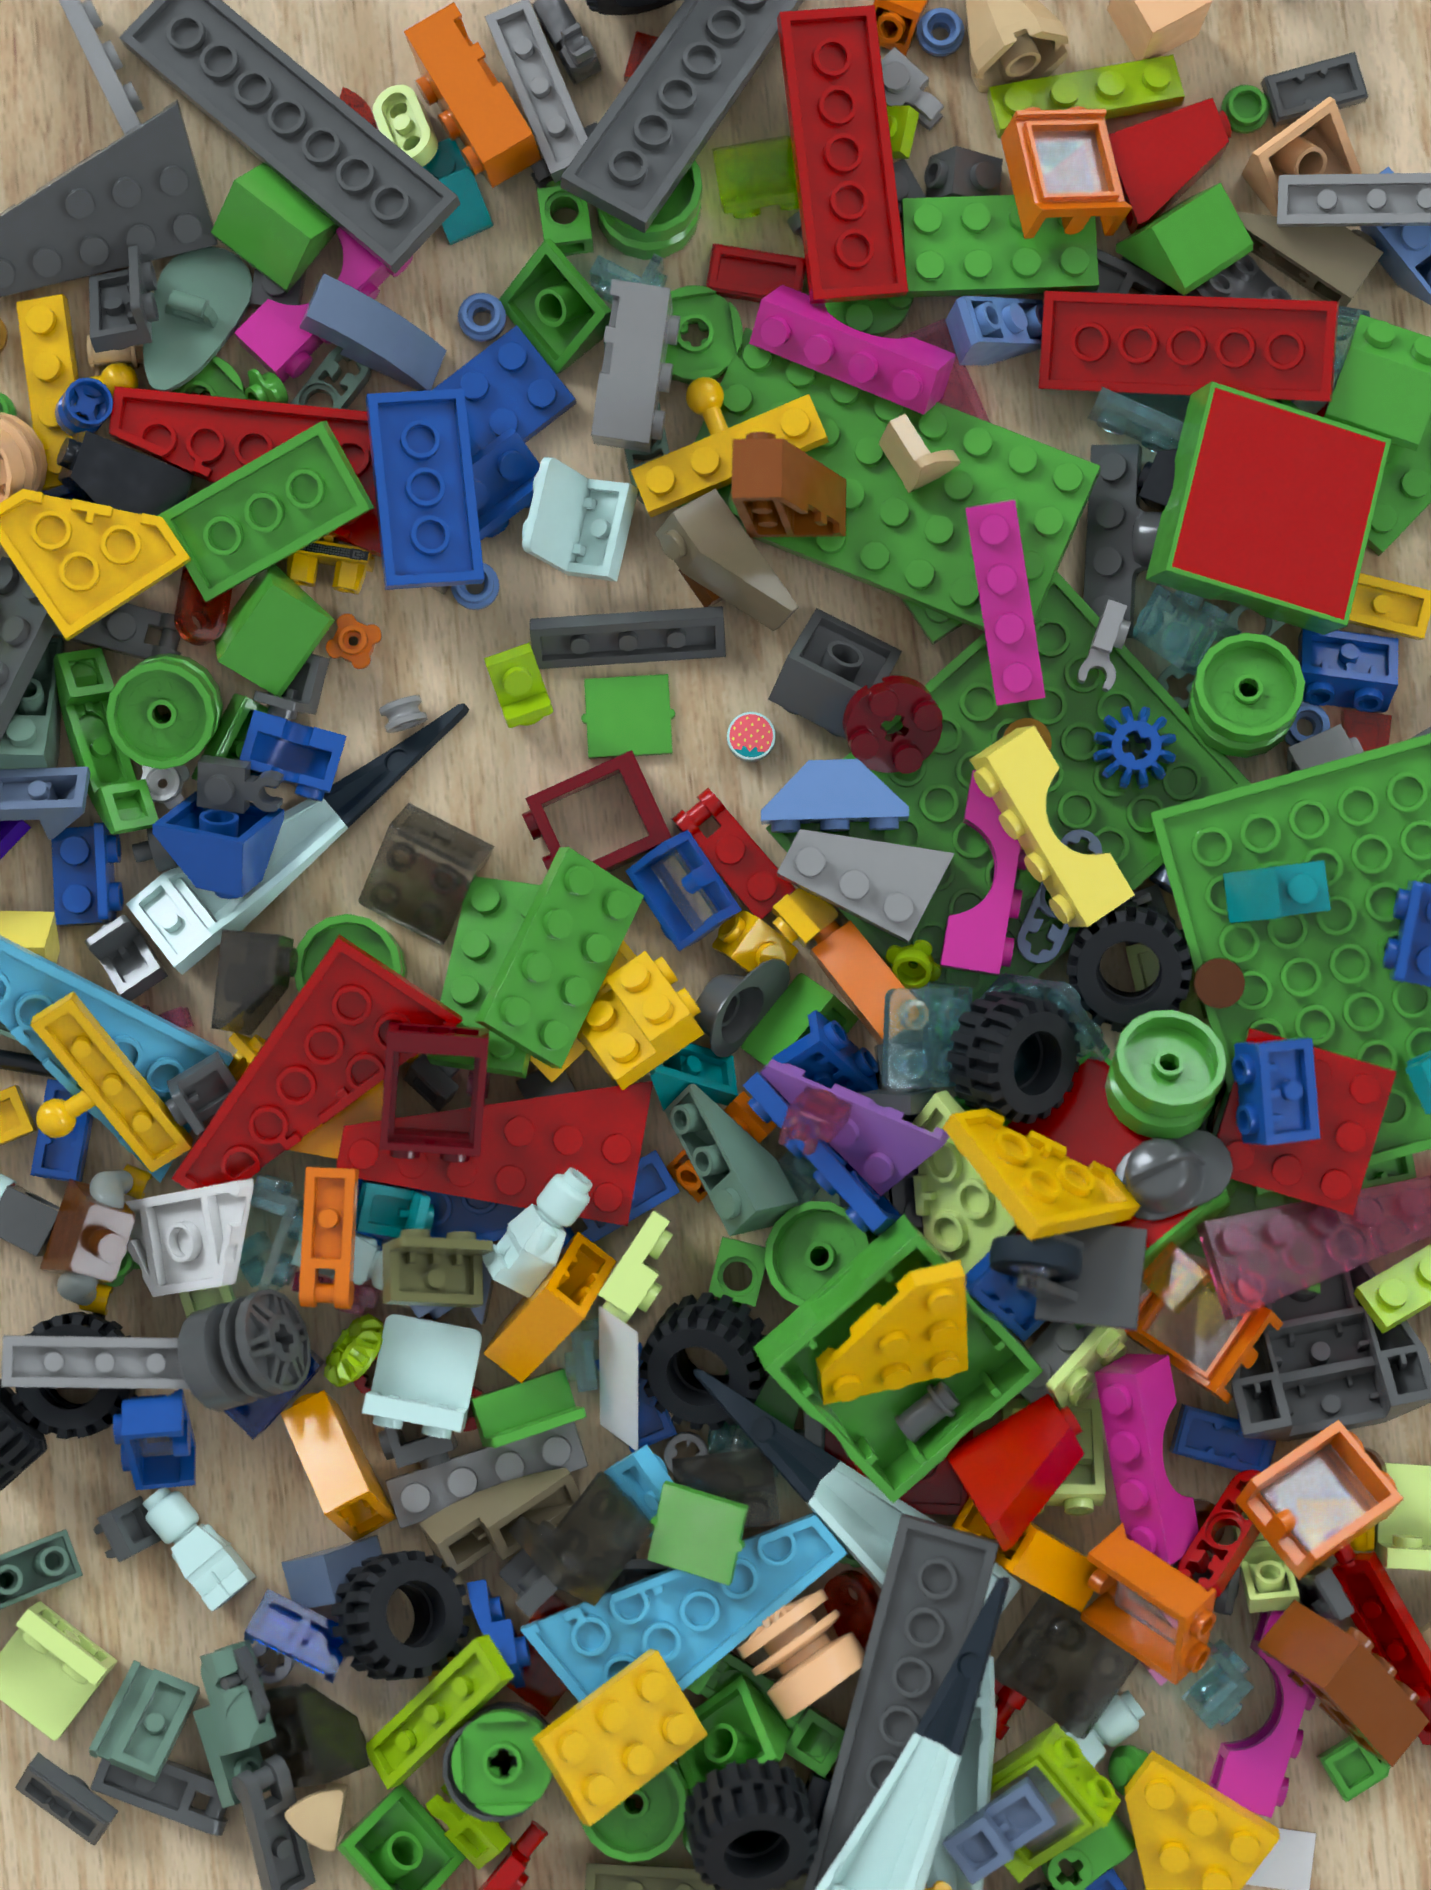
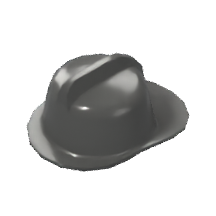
[694,959,790,1057]
[1115,1130,1233,1221]

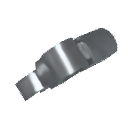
[533,0,602,84]

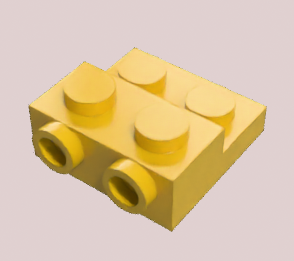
[580,950,704,1090]

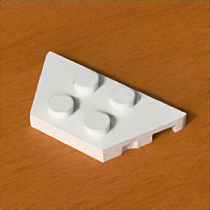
[125,1179,254,1297]

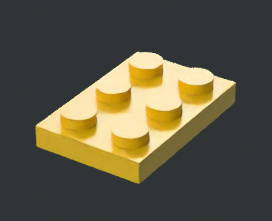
[532,1649,708,1826]

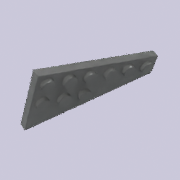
[0,100,218,297]

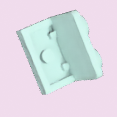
[522,457,638,582]
[362,1314,483,1439]

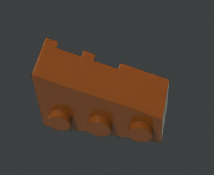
[731,432,847,538]
[1257,1600,1429,1768]

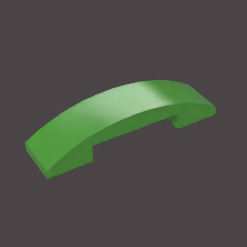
[54,647,159,835]
[687,1652,845,1778]

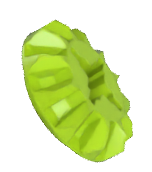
[324,1313,383,1387]

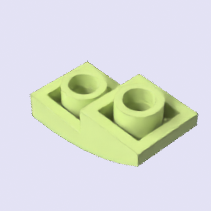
[1232,1507,1300,1613]

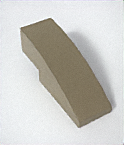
[419,1468,585,1574]

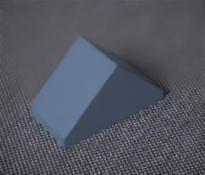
[282,1535,382,1611]

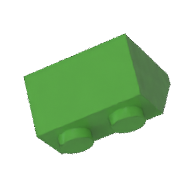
[1324,314,1431,451]

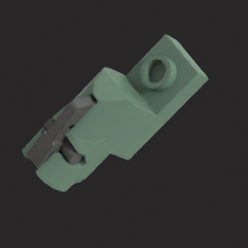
[193,1639,277,1808]

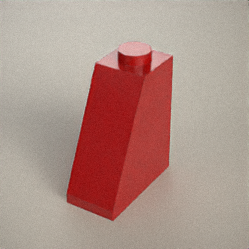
[1109,97,1232,235]
[947,1393,1085,1552]

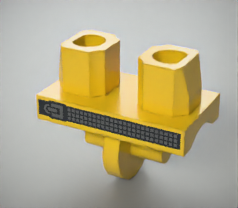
[287,534,375,594]

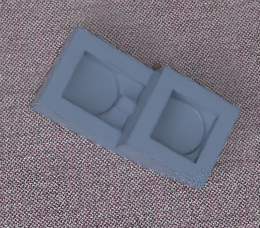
[942,1776,1057,1885]

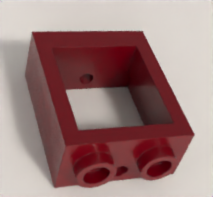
[522,750,671,872]
[379,1022,489,1162]

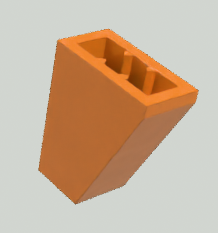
[810,920,924,1045]

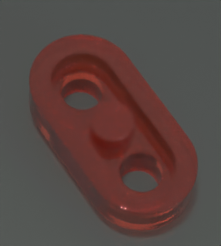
[174,565,233,646]
[823,1570,879,1651]

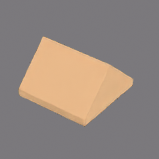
[1107,0,1213,61]
[1241,96,1362,217]

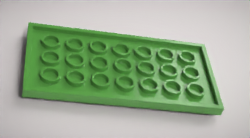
[676,328,1101,631]

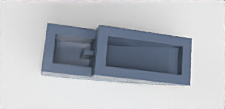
[299,273,447,391]

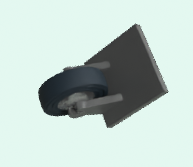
[989,1225,1148,1331]

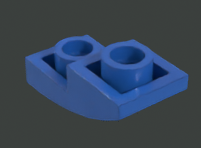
[467,1579,531,1688]

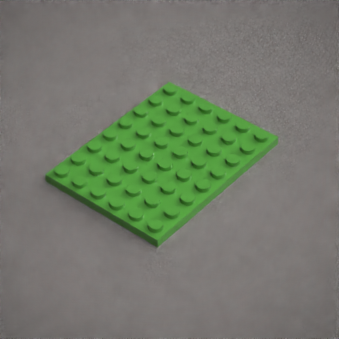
[766,572,1251,1035]
[1150,733,1431,1195]

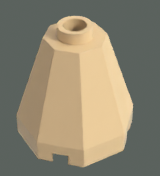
[965,0,1068,94]

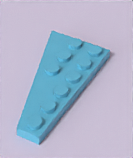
[0,935,233,1183]
[520,1512,848,1702]

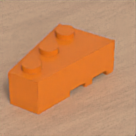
[404,2,542,188]

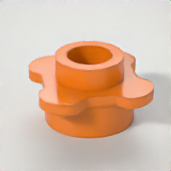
[326,613,382,669]

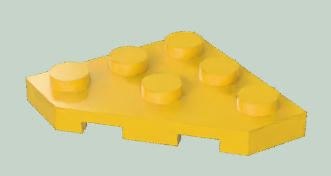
[0,489,191,641]
[943,1108,1140,1240]
[816,1260,968,1405]
[1125,1750,1280,1890]

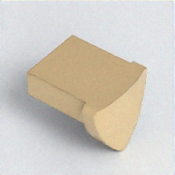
[878,414,961,493]
[285,1782,348,1852]

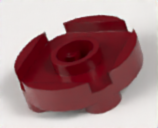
[842,675,943,774]

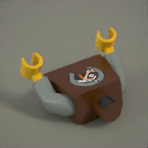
[40,1164,153,1315]

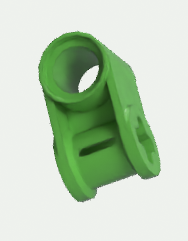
[1041,1812,1136,1890]

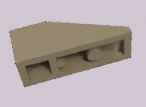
[1237,212,1384,312]
[655,488,799,631]

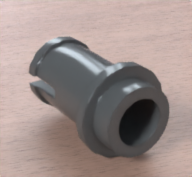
[895,1381,960,1443]

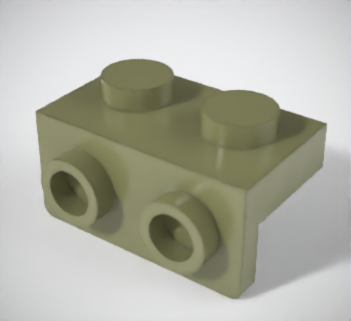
[382,1229,493,1308]

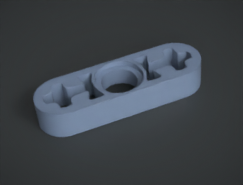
[1016,829,1102,964]

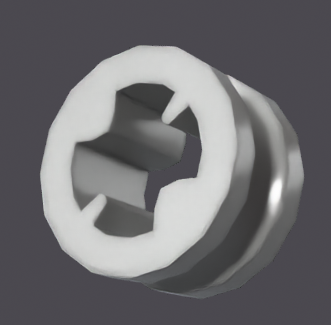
[379,695,428,733]
[664,1432,708,1477]
[253,1635,295,1684]

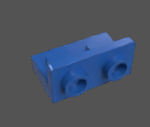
[472,427,540,541]
[1298,628,1398,712]
[51,822,124,927]
[1383,880,1431,987]
[772,1010,879,1093]
[1232,1038,1320,1145]

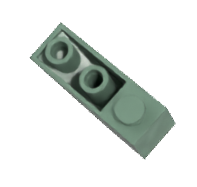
[0,638,64,769]
[664,1084,799,1236]
[0,1529,83,1609]

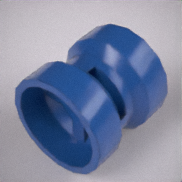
[55,377,113,436]

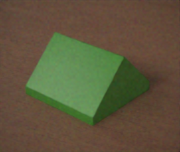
[211,163,339,293]
[1116,183,1253,296]
[498,238,611,374]
[213,564,335,696]
[678,1675,791,1795]
[337,1783,466,1890]

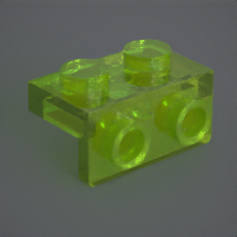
[712,135,799,219]

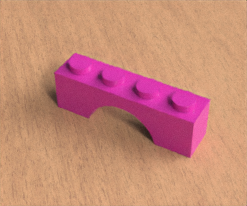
[234,227,413,383]
[749,285,956,415]
[966,499,1046,706]
[939,770,1027,976]
[1095,1353,1199,1565]
[1208,1610,1316,1818]

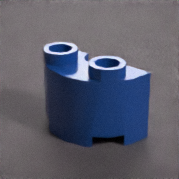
[239,710,347,802]

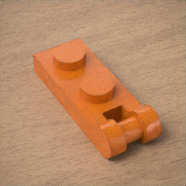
[299,1167,359,1310]

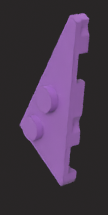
[760,1059,949,1196]

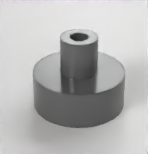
[132,828,178,872]

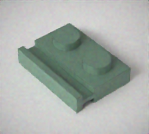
[89,1660,200,1783]

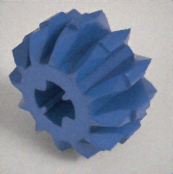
[1093,706,1176,789]

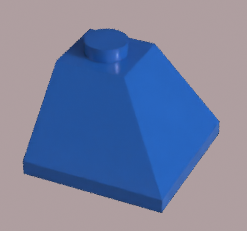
[152,791,284,899]

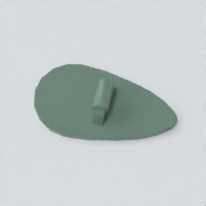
[143,247,253,392]

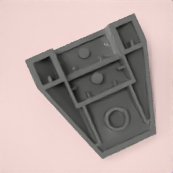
[1231,1221,1431,1442]

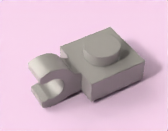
[881,47,944,131]
[1077,599,1131,692]

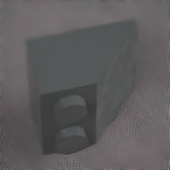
[768,608,902,739]

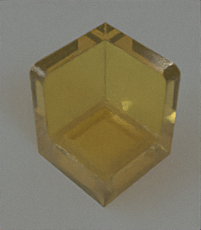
[1142,1241,1220,1315]

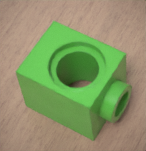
[537,180,594,256]
[708,1236,765,1308]

